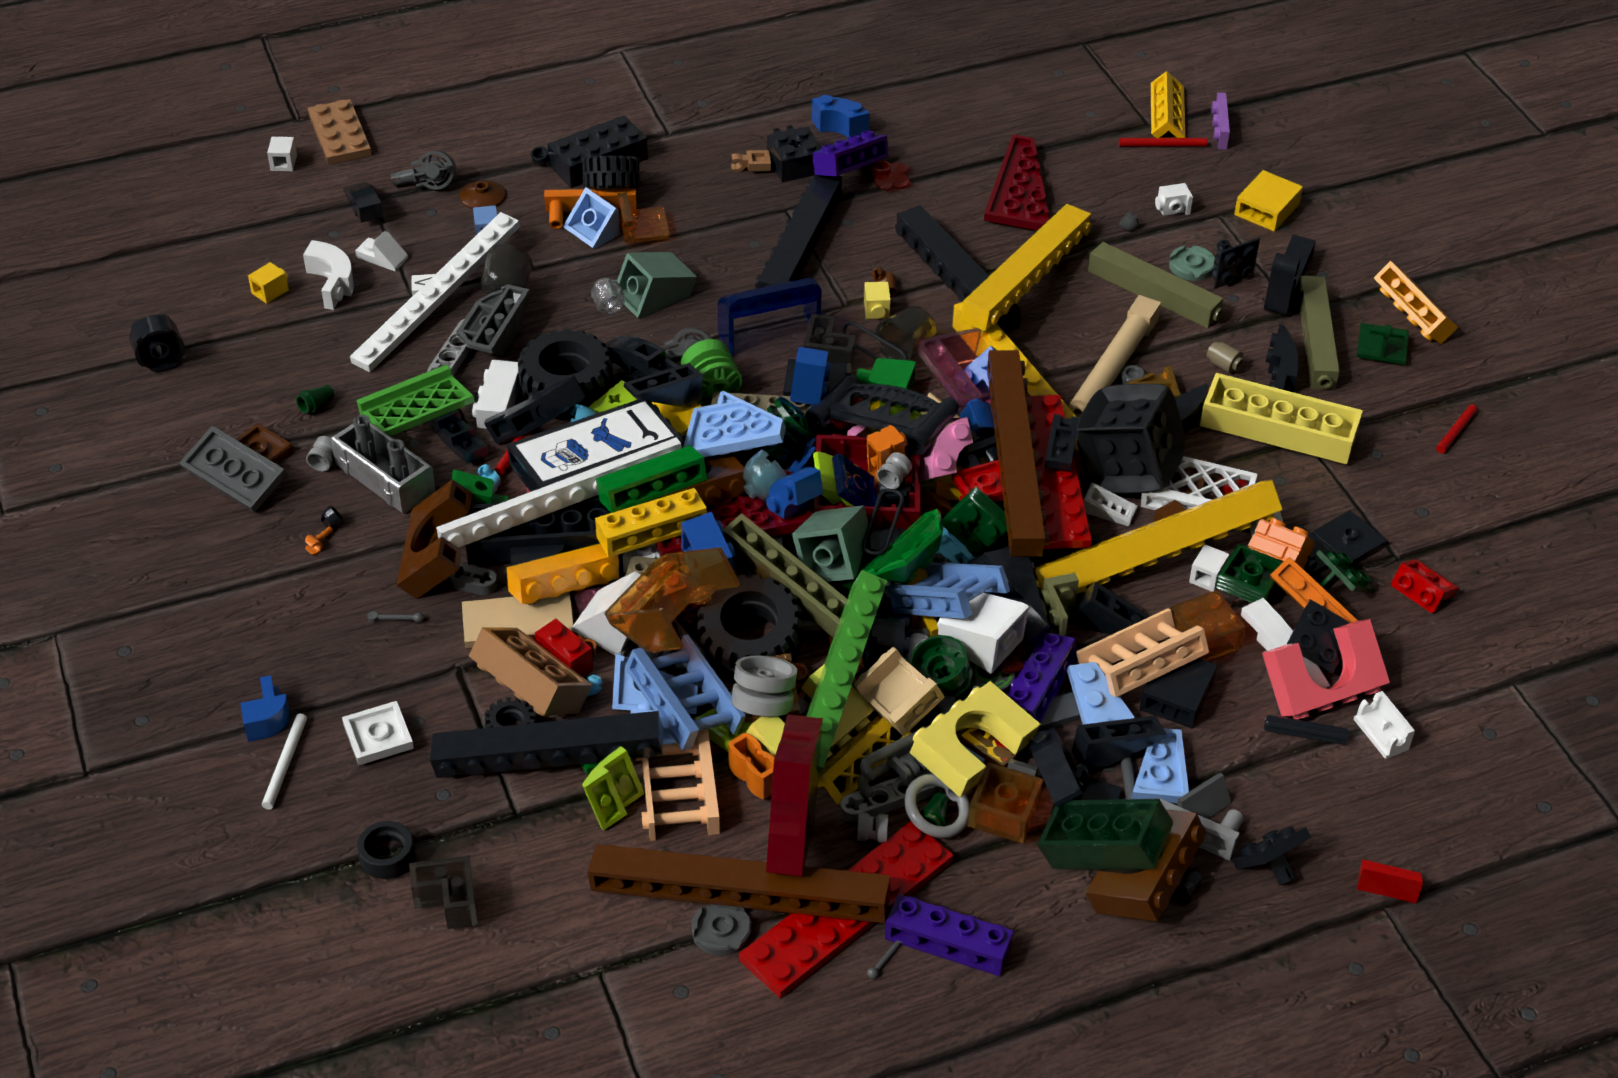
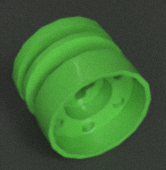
[681,339,742,405]

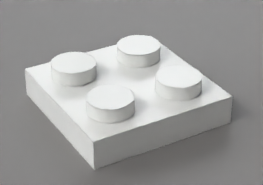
[342,701,414,766]

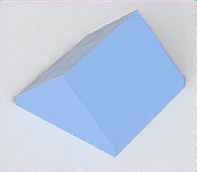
[563,187,620,249]

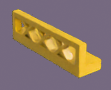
[1151,71,1185,138]
[817,714,912,805]

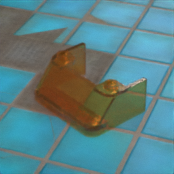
[605,547,740,653]

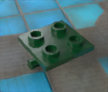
[1356,323,1409,365]
[1316,550,1375,593]

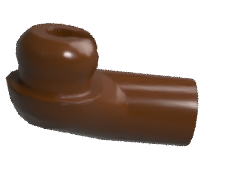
[872,267,897,297]

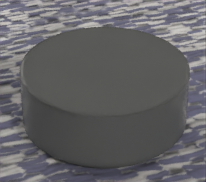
[1120,365,1145,384]

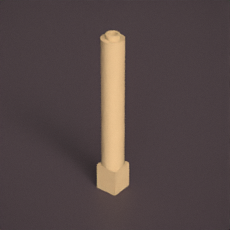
[1069,295,1161,418]

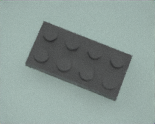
[179,426,288,513]

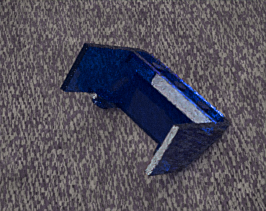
[717,278,822,356]

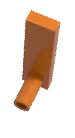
[544,188,637,229]
[1270,557,1358,623]

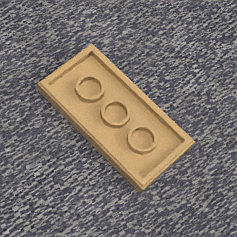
[462,592,574,648]

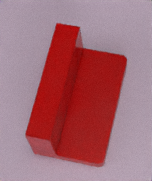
[1357,859,1423,903]

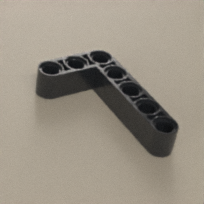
[1264,234,1316,316]

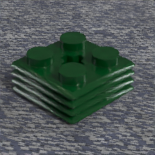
[942,487,1007,557]
[1215,544,1283,604]

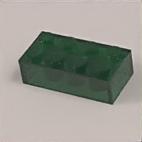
[1037,799,1174,869]

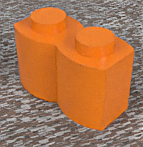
[728,732,774,799]

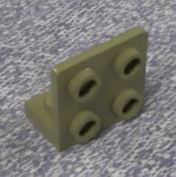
[1040,573,1079,636]

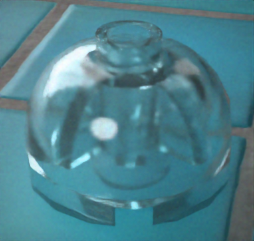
[743,450,787,502]

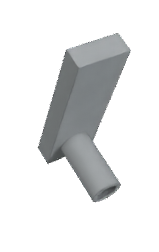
[1153,798,1244,861]

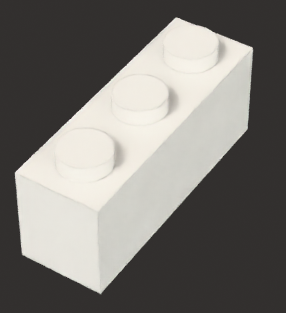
[472,360,520,429]

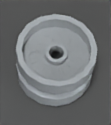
[731,656,797,716]

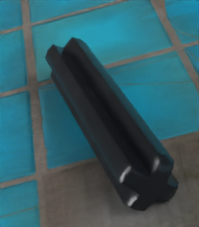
[1264,715,1349,745]

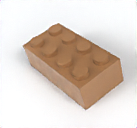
[469,627,592,717]

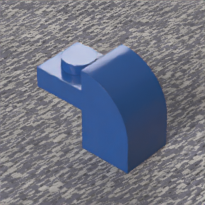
[240,675,290,742]

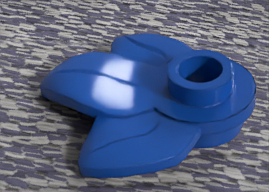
[788,437,817,473]

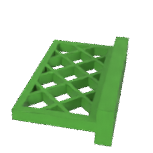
[356,365,475,436]

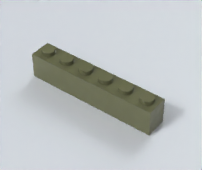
[723,513,847,638]

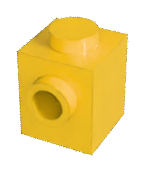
[248,262,289,304]

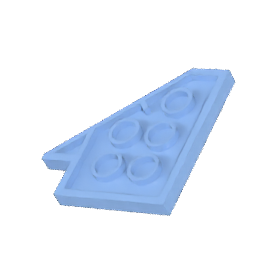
[683,391,786,458]

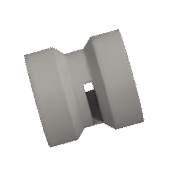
[306,436,334,472]
[877,452,912,489]
[857,812,888,843]

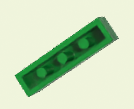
[596,445,707,513]

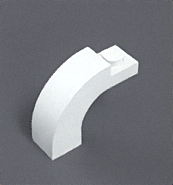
[303,240,354,310]

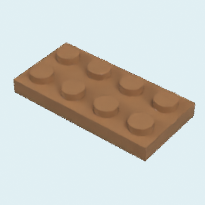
[308,99,372,165]

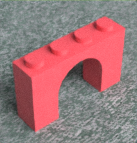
[1262,619,1390,719]

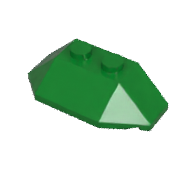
[855,509,943,586]

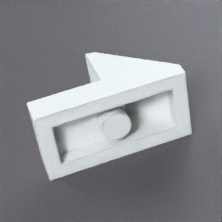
[355,231,408,271]

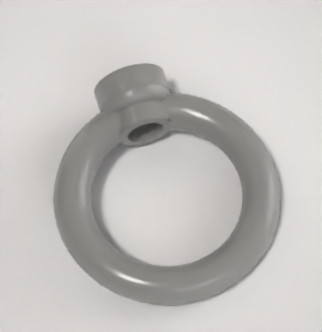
[904,774,973,838]

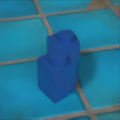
[812,95,870,138]
[959,399,995,439]
[766,467,823,519]

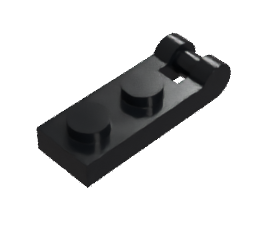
[1045,414,1079,471]

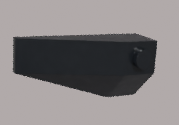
[973,548,1051,646]

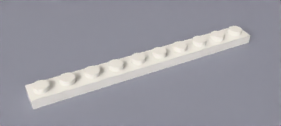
[350,212,520,372]
[436,437,681,548]

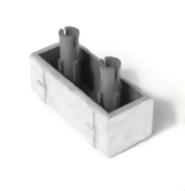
[331,415,435,514]

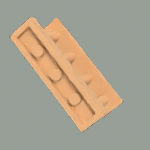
[1076,608,1209,697]
[636,729,720,841]

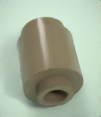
[1207,341,1244,374]

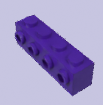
[813,131,889,176]
[1007,632,1077,723]
[885,894,1013,977]

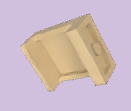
[853,647,945,736]

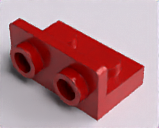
[1391,559,1459,613]

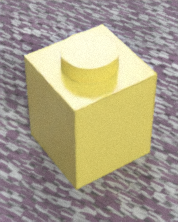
[864,282,890,319]

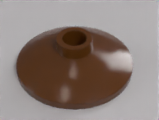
[460,180,505,209]

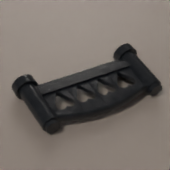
[805,375,959,455]

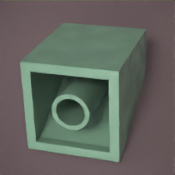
[613,252,697,318]
[792,505,869,582]

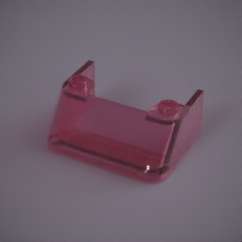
[918,328,1026,410]

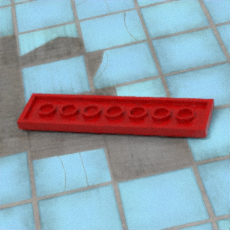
[1028,395,1091,549]
[739,821,954,999]

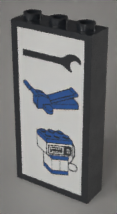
[507,400,684,492]

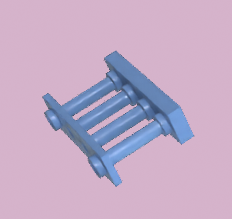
[887,562,1010,619]
[625,635,746,751]

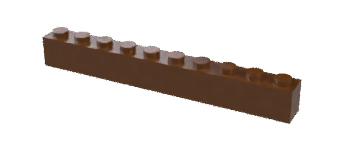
[987,350,1049,557]
[587,844,891,923]

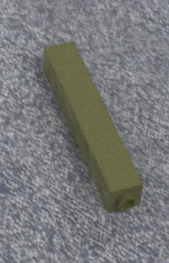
[1088,242,1223,328]
[1298,276,1339,390]

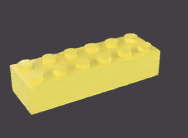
[1200,373,1363,464]

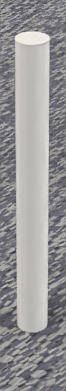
[261,714,307,809]

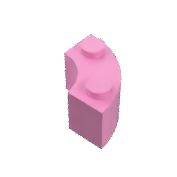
[919,417,973,481]

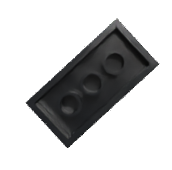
[547,115,648,188]

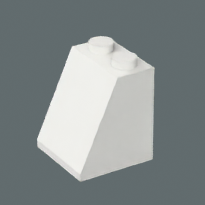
[571,571,658,655]
[937,593,1029,674]

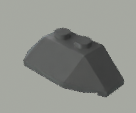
[457,284,530,356]

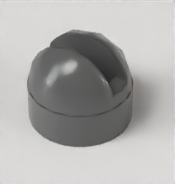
[1119,211,1138,231]

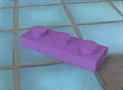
[1211,93,1230,150]

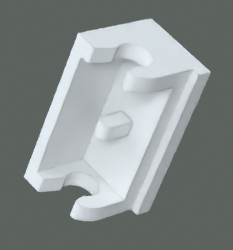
[1353,691,1415,759]

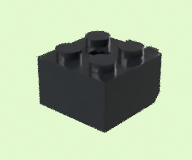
[767,125,822,182]

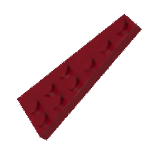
[984,134,1049,230]

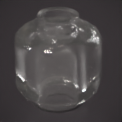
[591,278,625,314]

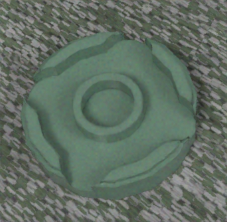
[1169,246,1215,281]

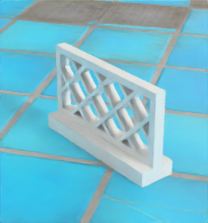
[1141,456,1257,531]

